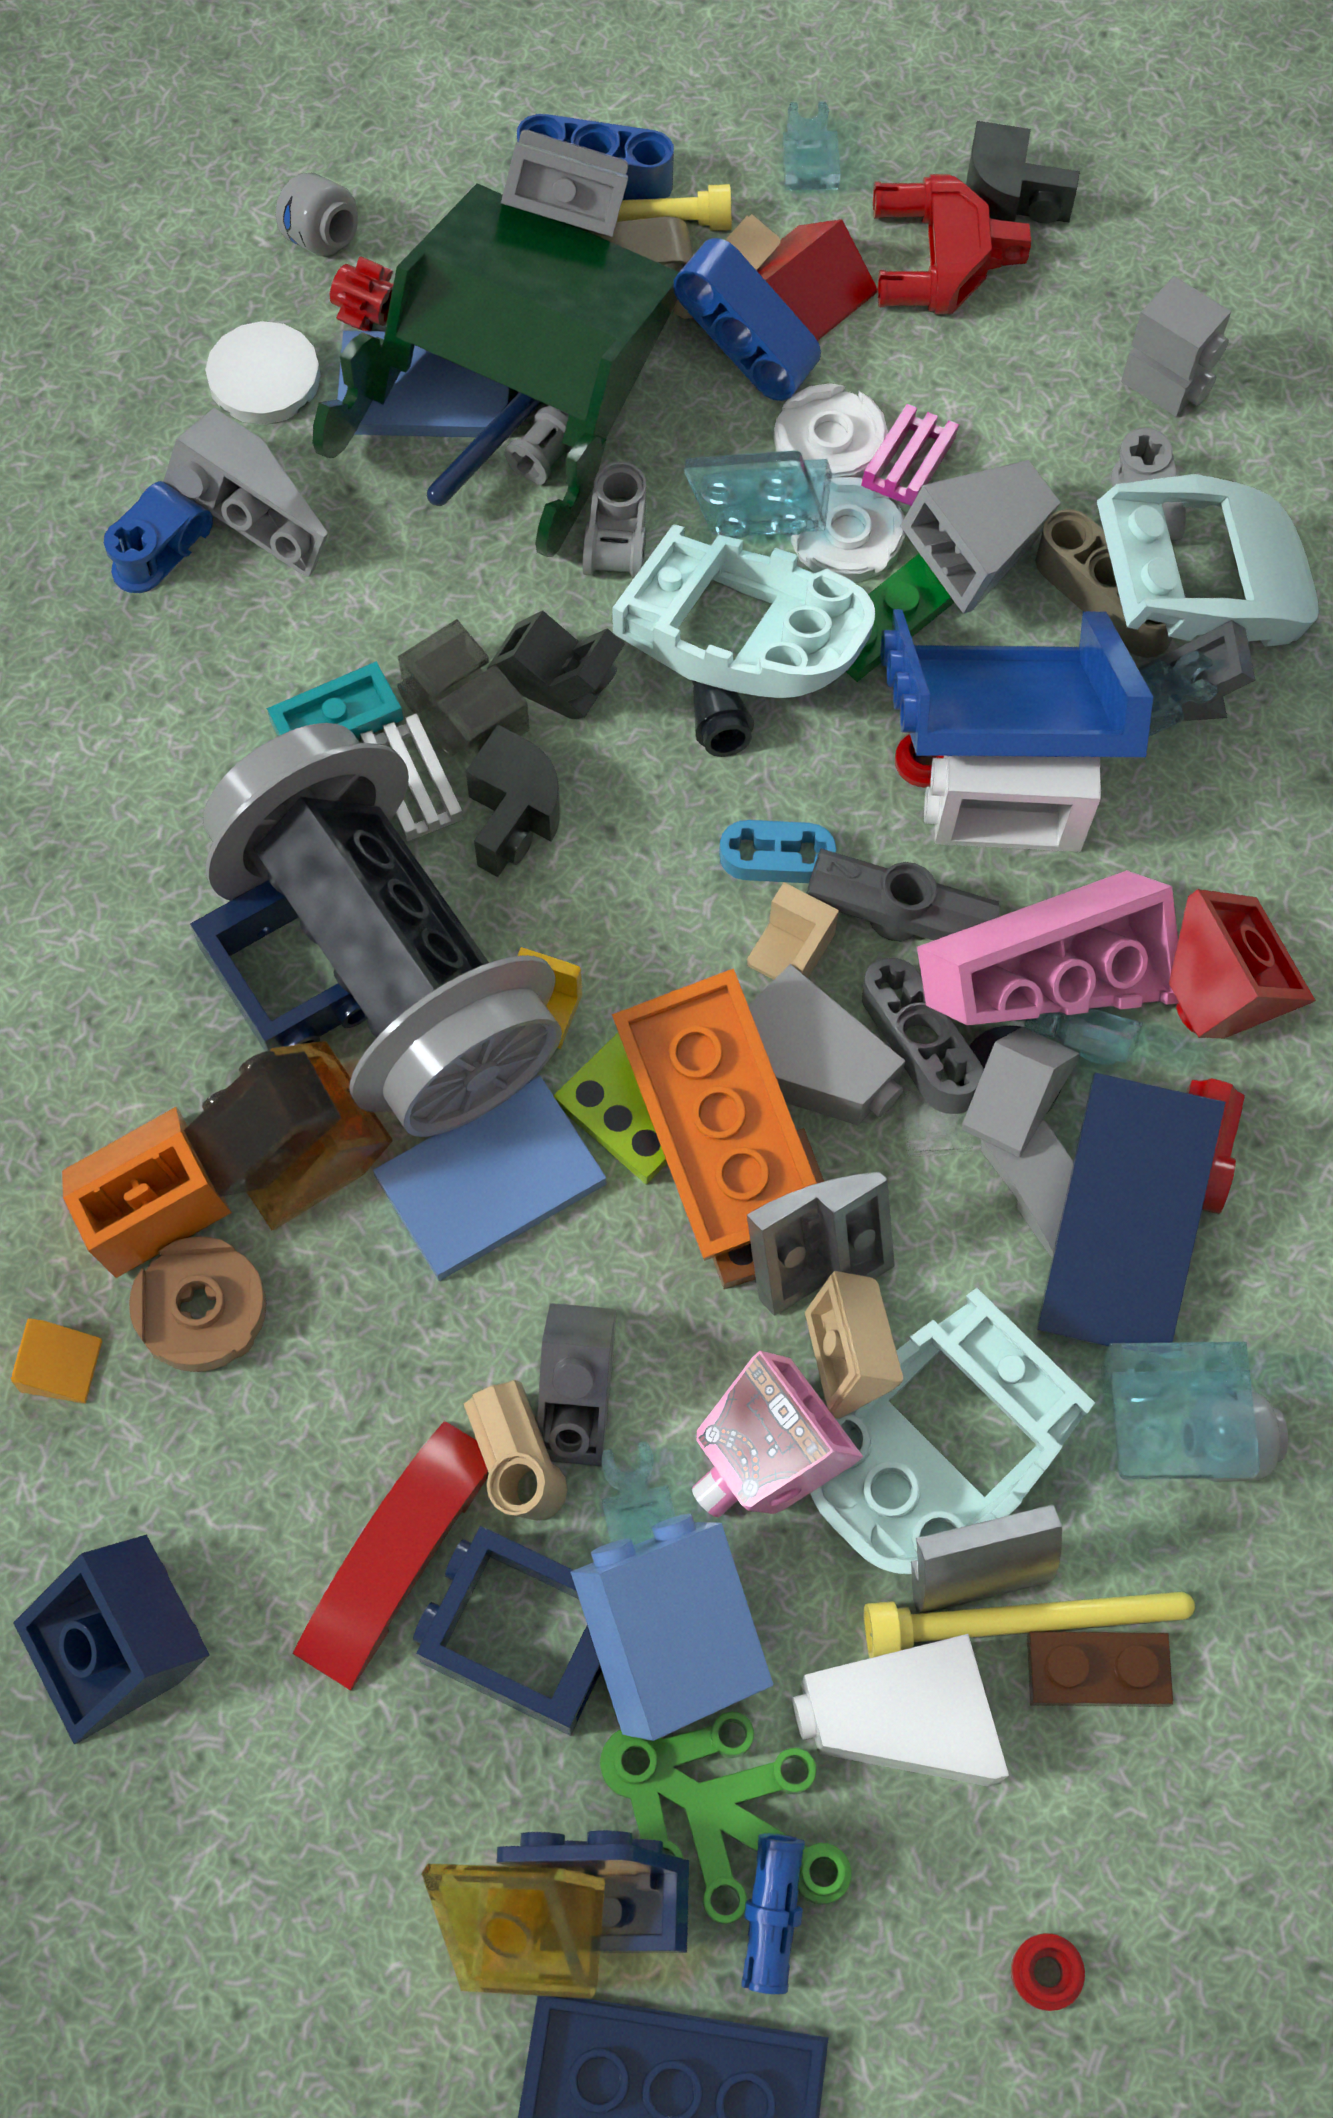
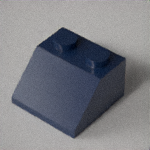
[13,1534,210,1744]

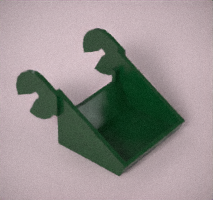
[312,183,679,557]

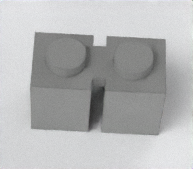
[1121,276,1231,417]

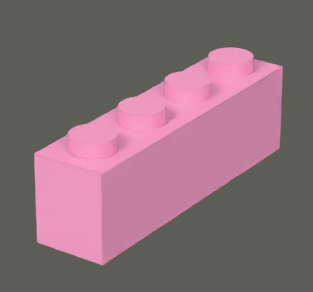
[917,870,1178,1025]

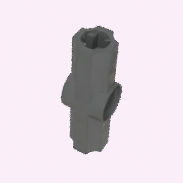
[806,848,1001,942]

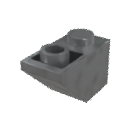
[537,1303,616,1466]

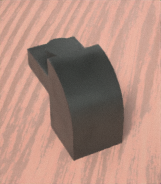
[966,121,1080,224]
[487,610,625,719]
[465,725,560,877]

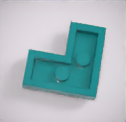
[266,661,404,740]

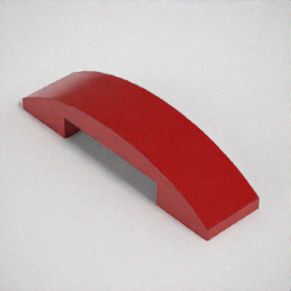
[292,1421,489,1691]

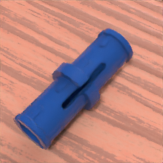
[741,1833,805,1994]

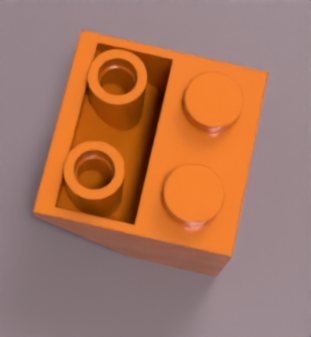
[62,1107,232,1278]

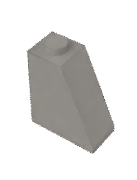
[900,460,1061,614]
[748,964,905,1125]

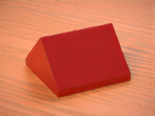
[757,219,878,341]

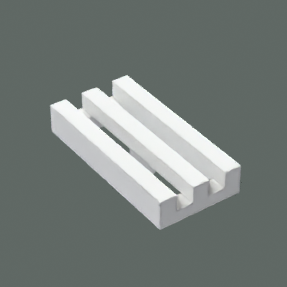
[360,713,463,841]

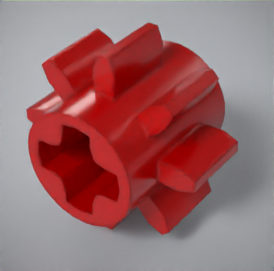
[330,256,393,331]

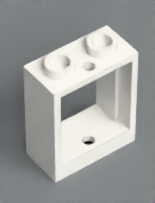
[924,756,1101,852]

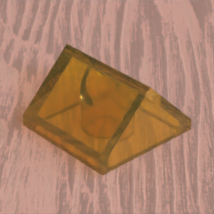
[421,1863,605,1999]

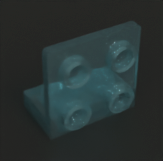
[684,450,832,539]
[1101,1342,1260,1479]

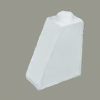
[792,1634,1009,1786]

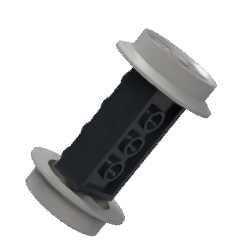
[203,723,562,1137]

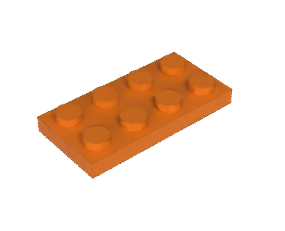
[612,968,817,1261]

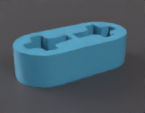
[719,820,836,883]

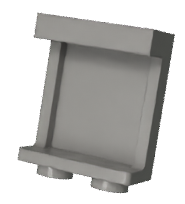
[501,130,628,237]

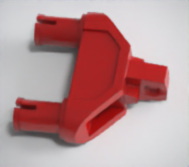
[873,174,1031,315]

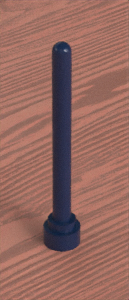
[427,392,542,506]

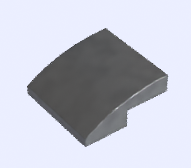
[747,1172,895,1316]
[911,1505,1062,1614]

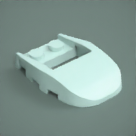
[1097,474,1319,647]
[612,524,875,698]
[811,1288,1095,1574]

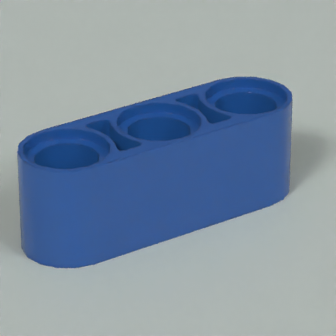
[517,114,674,200]
[673,238,821,401]

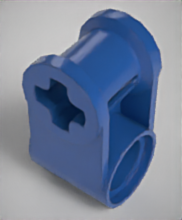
[103,481,213,593]

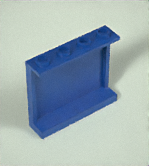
[880,609,1153,757]

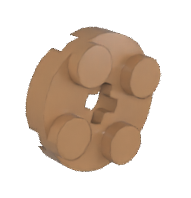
[129,1237,267,1372]

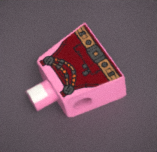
[692,1351,863,1518]

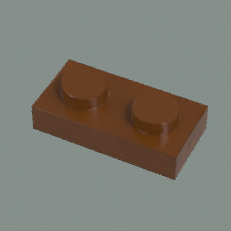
[1027,1632,1173,1707]

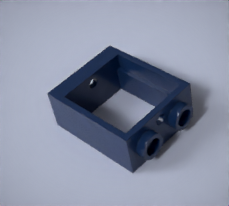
[190,880,368,1063]
[413,1526,602,1736]

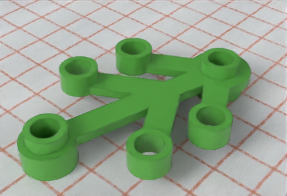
[600,1711,852,1925]

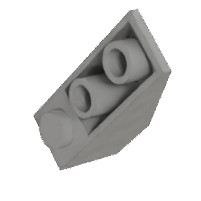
[163,408,328,577]

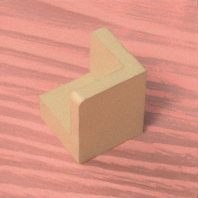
[747,882,839,980]

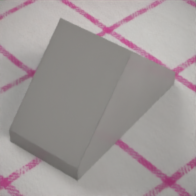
[962,1027,1080,1158]

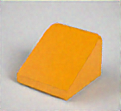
[11,1318,103,1404]

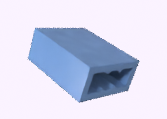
[571,1514,773,1741]

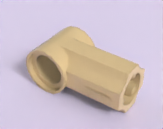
[464,1380,567,1521]

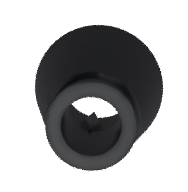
[692,680,754,757]

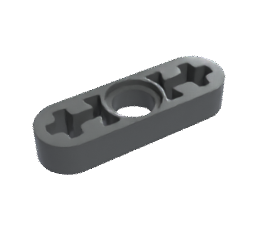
[862,958,983,1114]

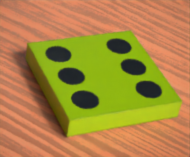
[553,1032,668,1185]

